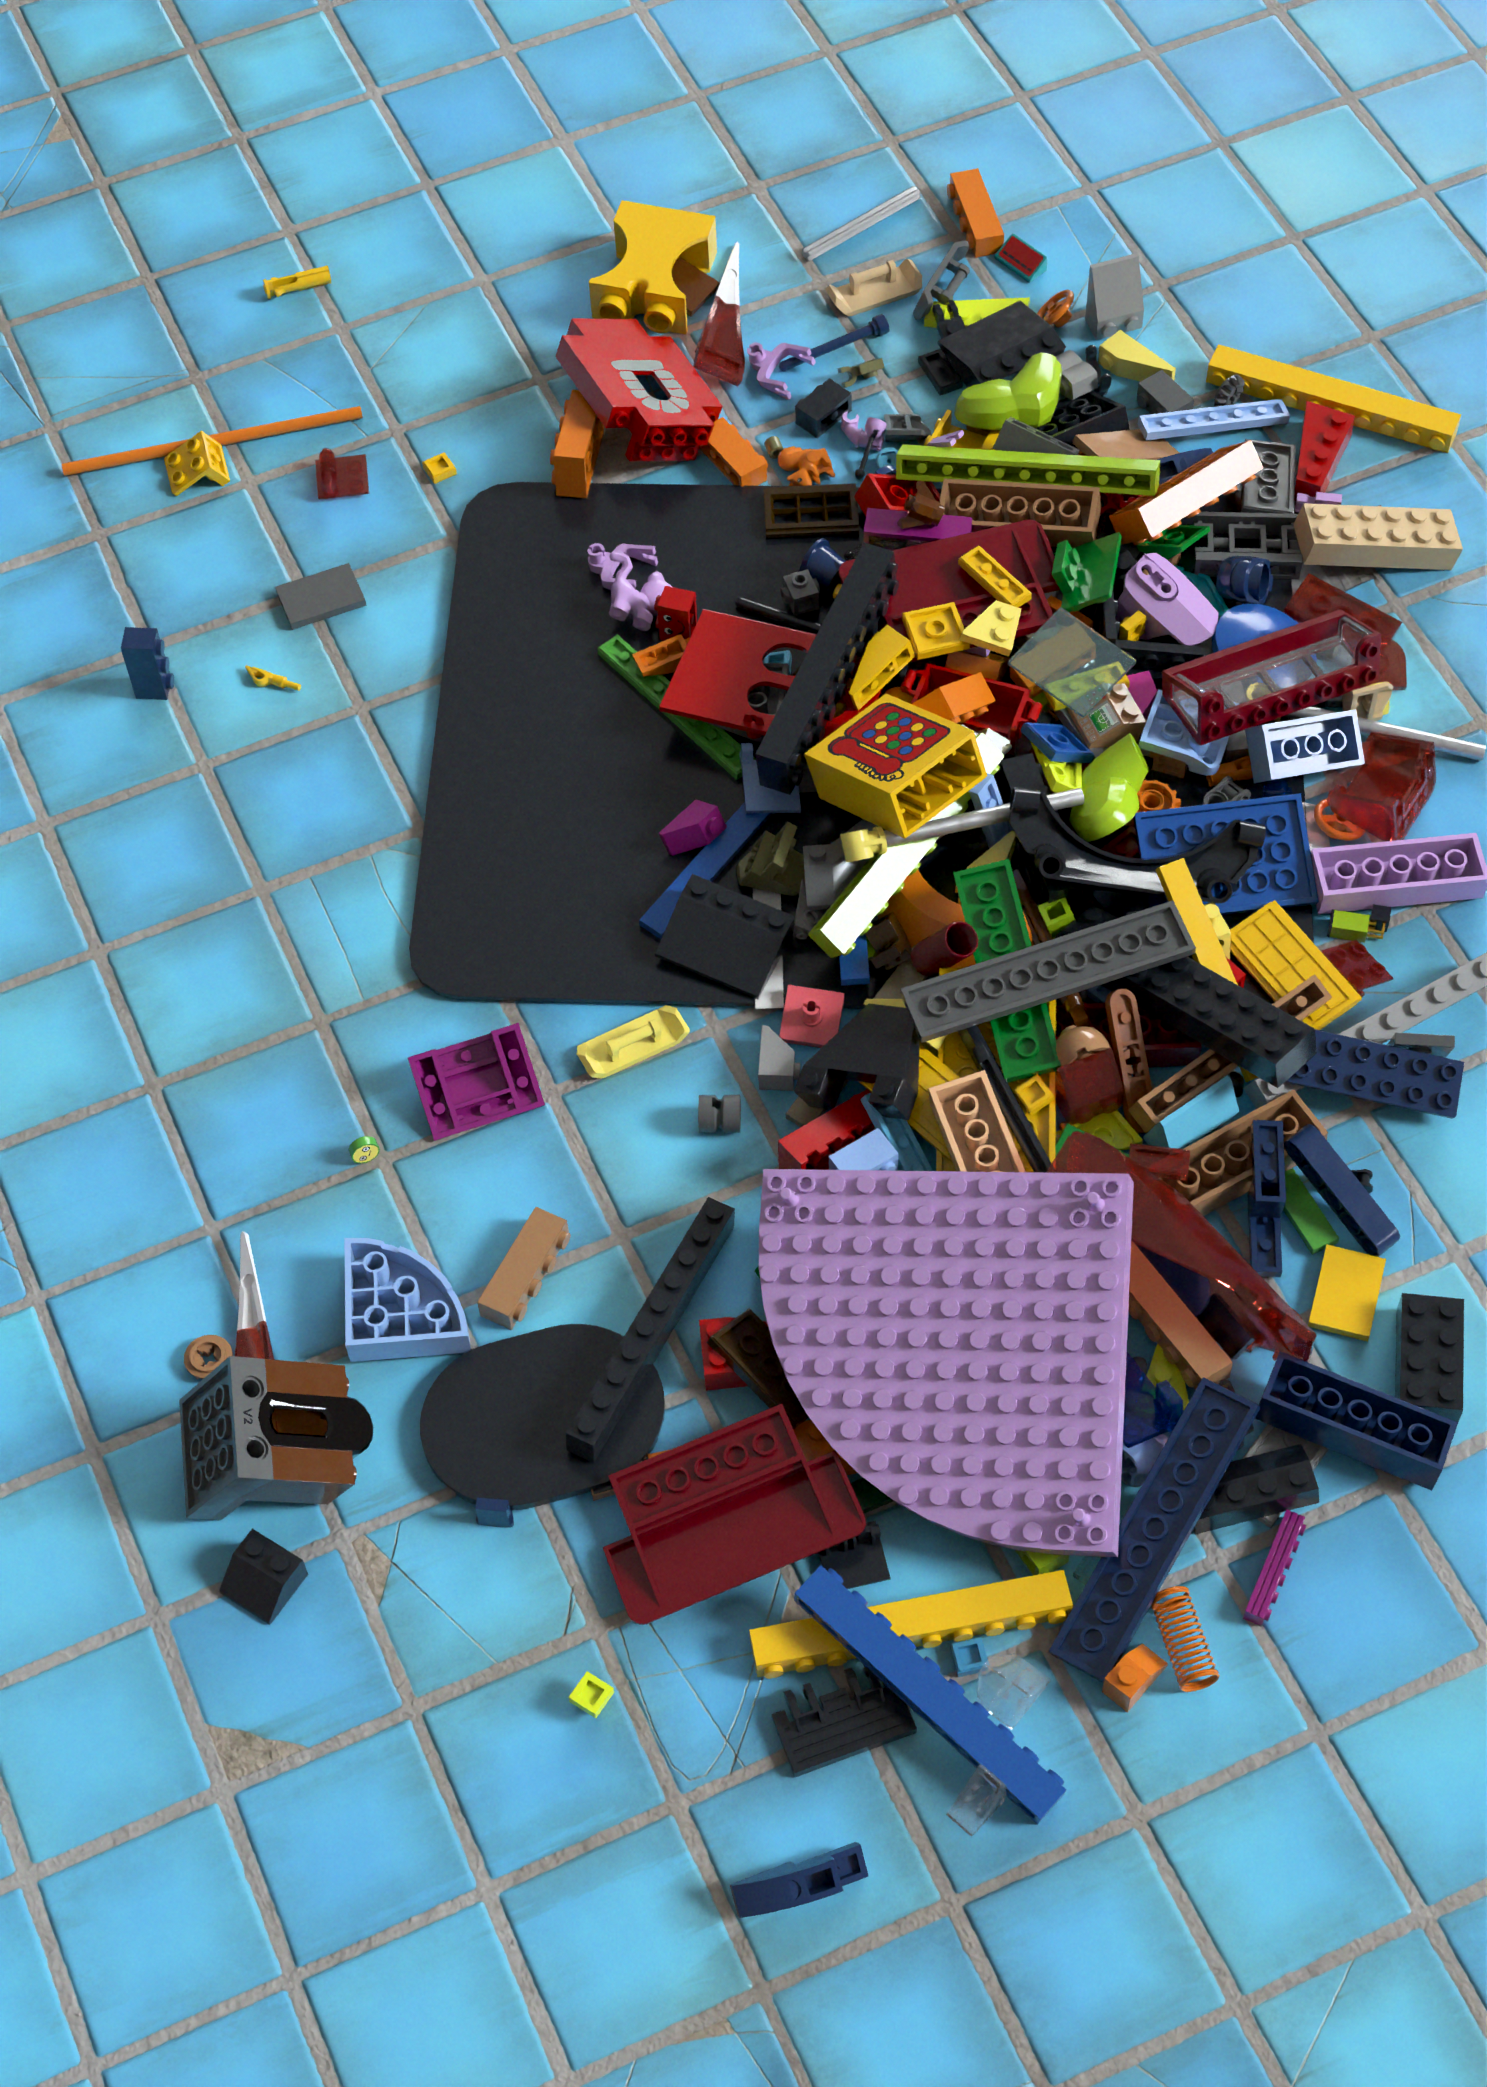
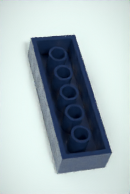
[1255,1351,1458,1491]

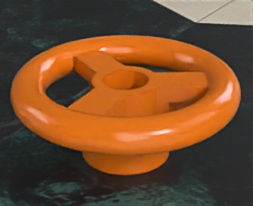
[1037,289,1074,328]
[1314,797,1367,841]

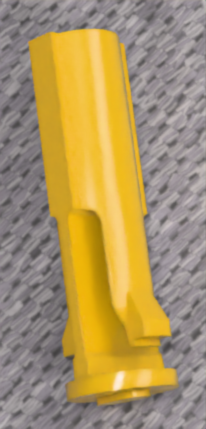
[263,266,331,299]

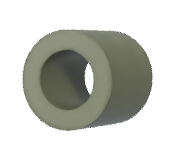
[764,436,784,459]

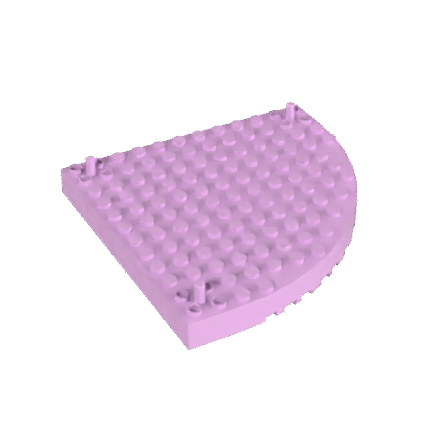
[759,1169,1134,1557]

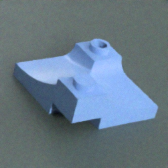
[1138,689,1236,776]

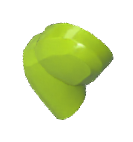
[954,353,1062,431]

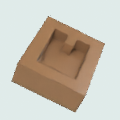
[1149,751,1187,778]

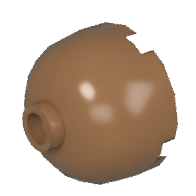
[1056,1025,1113,1081]

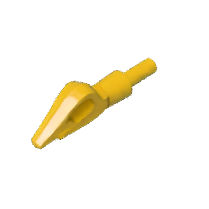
[245,665,301,691]

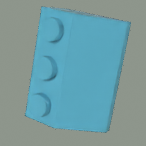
[1143,1075,1240,1161]

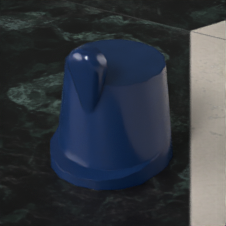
[799,538,846,593]

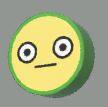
[348,1136,380,1164]

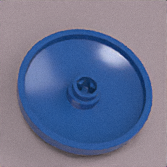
[1212,604,1316,691]

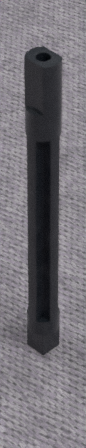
[957,1025,1056,1173]

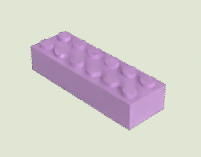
[1311,833,1487,914]

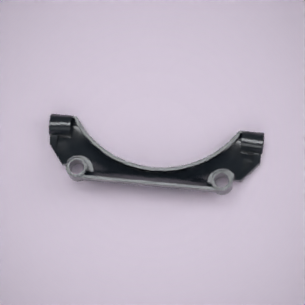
[1008,787,1266,903]

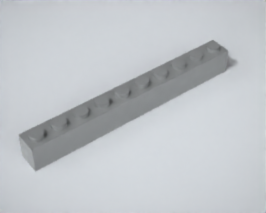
[1244,952,1487,1109]

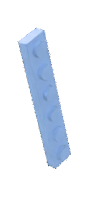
[1137,399,1290,440]

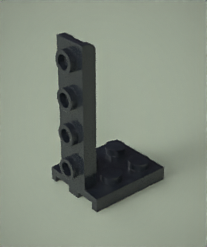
[1092,591,1213,669]

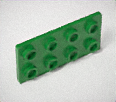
[1052,532,1122,614]

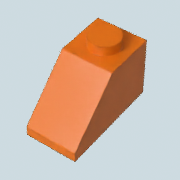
[1102,1643,1168,1713]

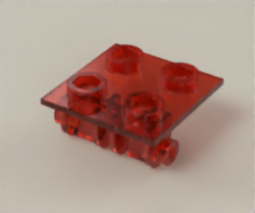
[315,448,369,499]
[1321,940,1393,998]

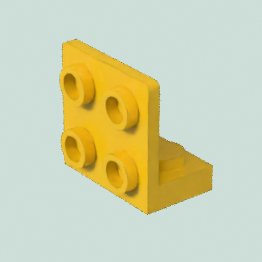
[164,431,230,496]

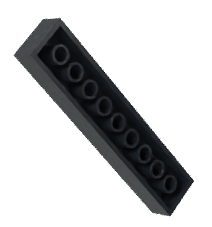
[755,543,899,795]
[1055,904,1317,1088]

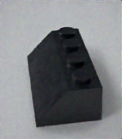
[1195,1444,1319,1534]

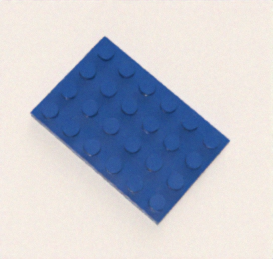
[1133,793,1319,916]

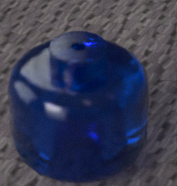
[1263,779,1292,798]

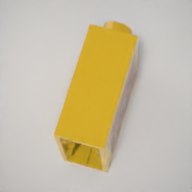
[804,693,987,839]

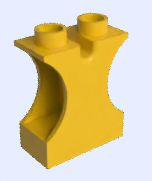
[589,200,717,334]

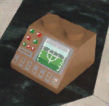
[1067,683,1147,748]

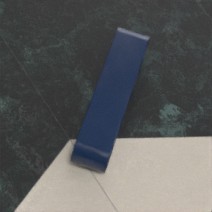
[1284,1124,1400,1257]

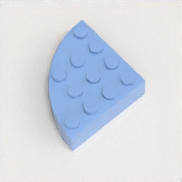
[344,1238,471,1362]

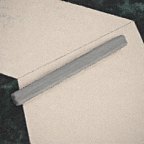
[802,186,920,261]

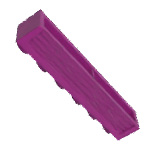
[1243,1509,1307,1626]

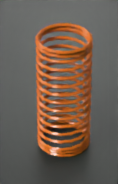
[1151,1586,1220,1692]

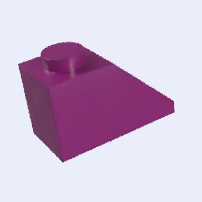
[658,800,727,856]

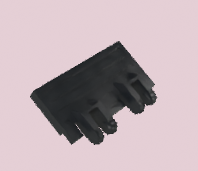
[771,1665,917,1777]

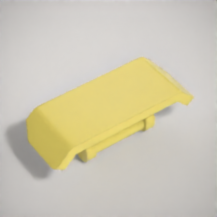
[577,1005,690,1079]

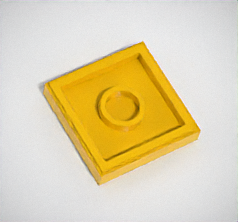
[902,602,970,660]

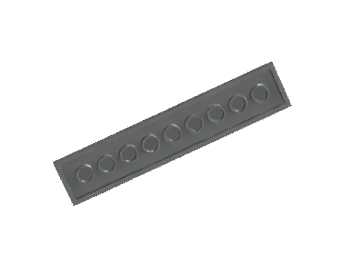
[900,901,1196,1043]

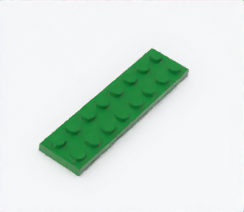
[953,859,1062,1083]

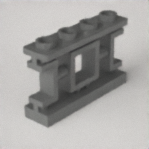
[1193,511,1302,580]

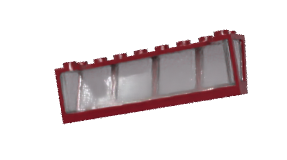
[1162,609,1381,746]

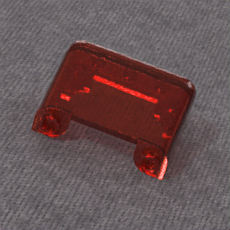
[1327,732,1436,842]

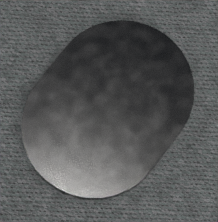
[420,1324,665,1510]

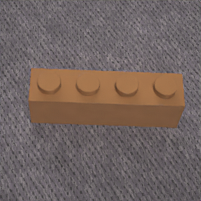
[477,1207,571,1330]

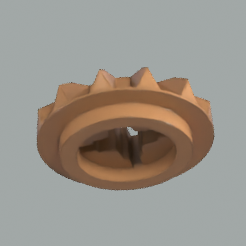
[184,1335,233,1380]

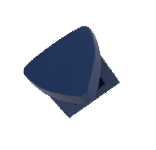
[475,1497,514,1527]

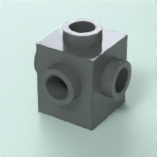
[780,569,820,616]

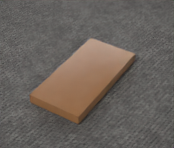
[1073,429,1179,460]

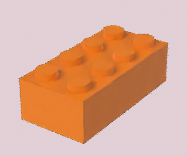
[550,389,604,498]

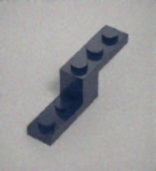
[1247,1120,1286,1277]

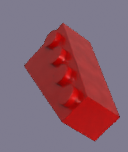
[1294,401,1355,501]
[778,1089,876,1170]

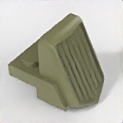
[735,822,805,896]

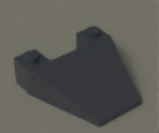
[794,1004,920,1120]

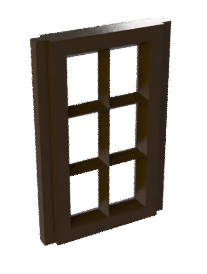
[764,483,859,538]

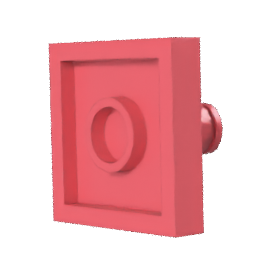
[779,985,845,1048]

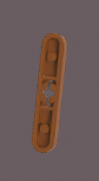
[1105,989,1152,1134]

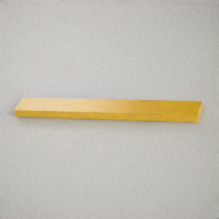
[1155,858,1258,1082]

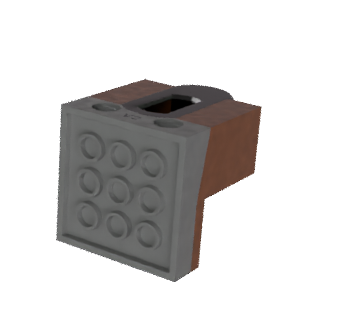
[179,1356,374,1520]

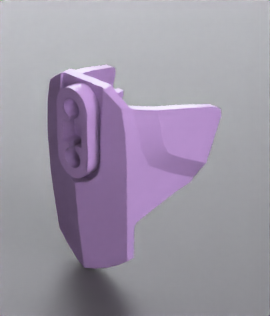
[1115,553,1218,646]

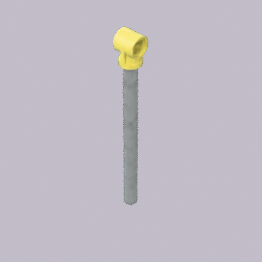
[1245,684,1486,761]
[840,788,1084,863]

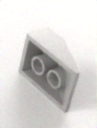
[1085,253,1144,340]

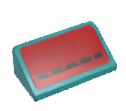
[995,234,1047,283]

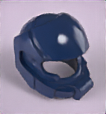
[1216,555,1274,605]

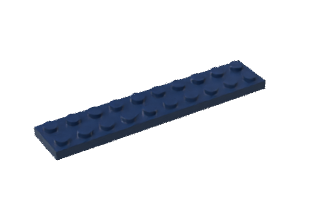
[1049,1377,1260,1683]

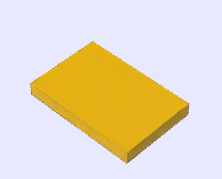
[1307,1244,1386,1342]

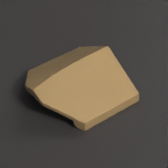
[1342,682,1393,721]

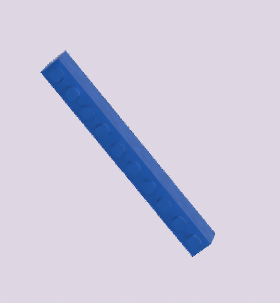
[794,1565,1067,1825]

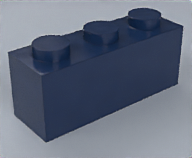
[121,627,174,700]

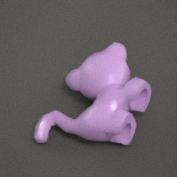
[609,551,672,631]

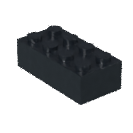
[1395,1293,1464,1422]

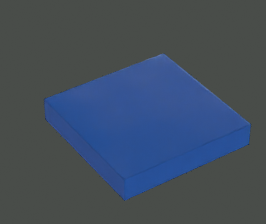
[1020,722,1095,763]

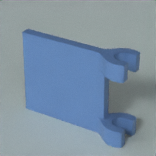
[739,743,801,814]

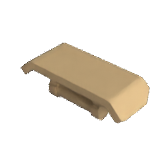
[825,259,922,316]

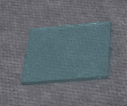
[1008,607,1136,718]

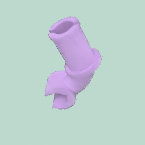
[841,412,884,452]

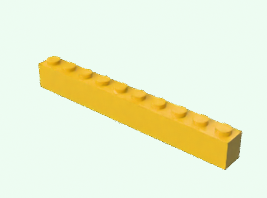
[1206,344,1461,453]
[749,1570,1073,1679]

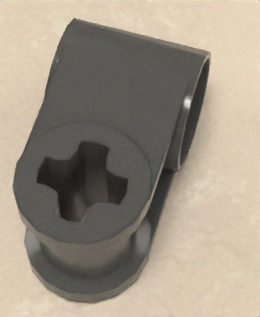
[1202,776,1251,805]

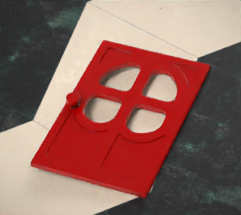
[659,609,882,744]

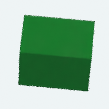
[1137,525,1210,560]

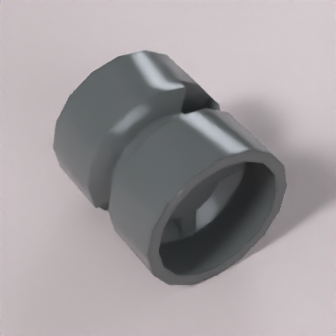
[698,1095,741,1133]

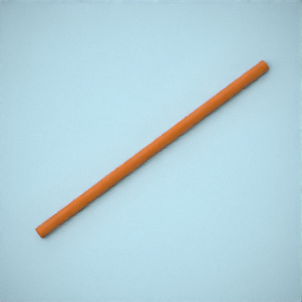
[62,406,363,476]

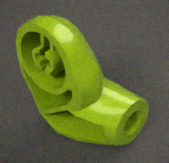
[1069,733,1148,842]

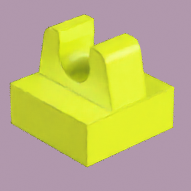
[568,1671,614,1718]

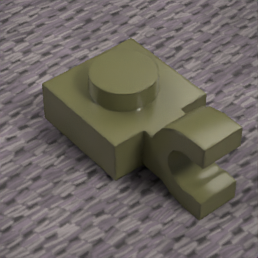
[837,358,885,388]

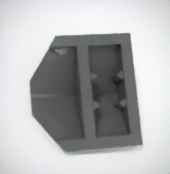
[884,414,932,442]

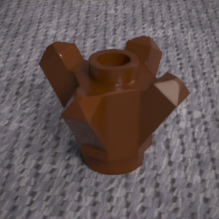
[897,481,945,529]

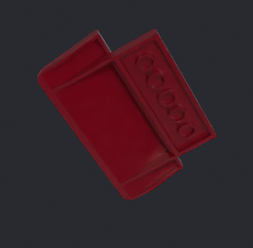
[839,520,1060,662]
[603,1404,866,1625]

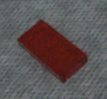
[1127,1143,1190,1181]

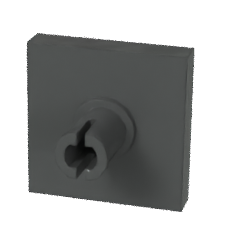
[1387,1032,1455,1058]

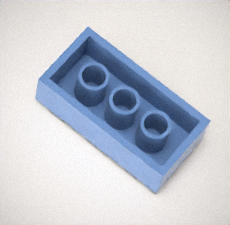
[1245,709,1365,783]

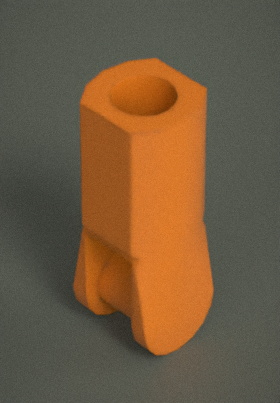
[1206,756,1253,787]

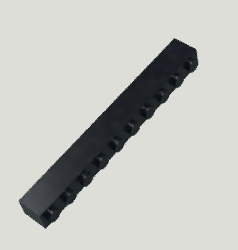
[566,1197,735,1463]

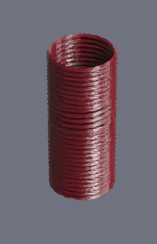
[911,921,978,976]

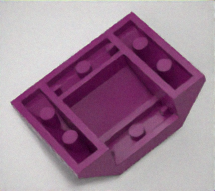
[408,1023,545,1141]

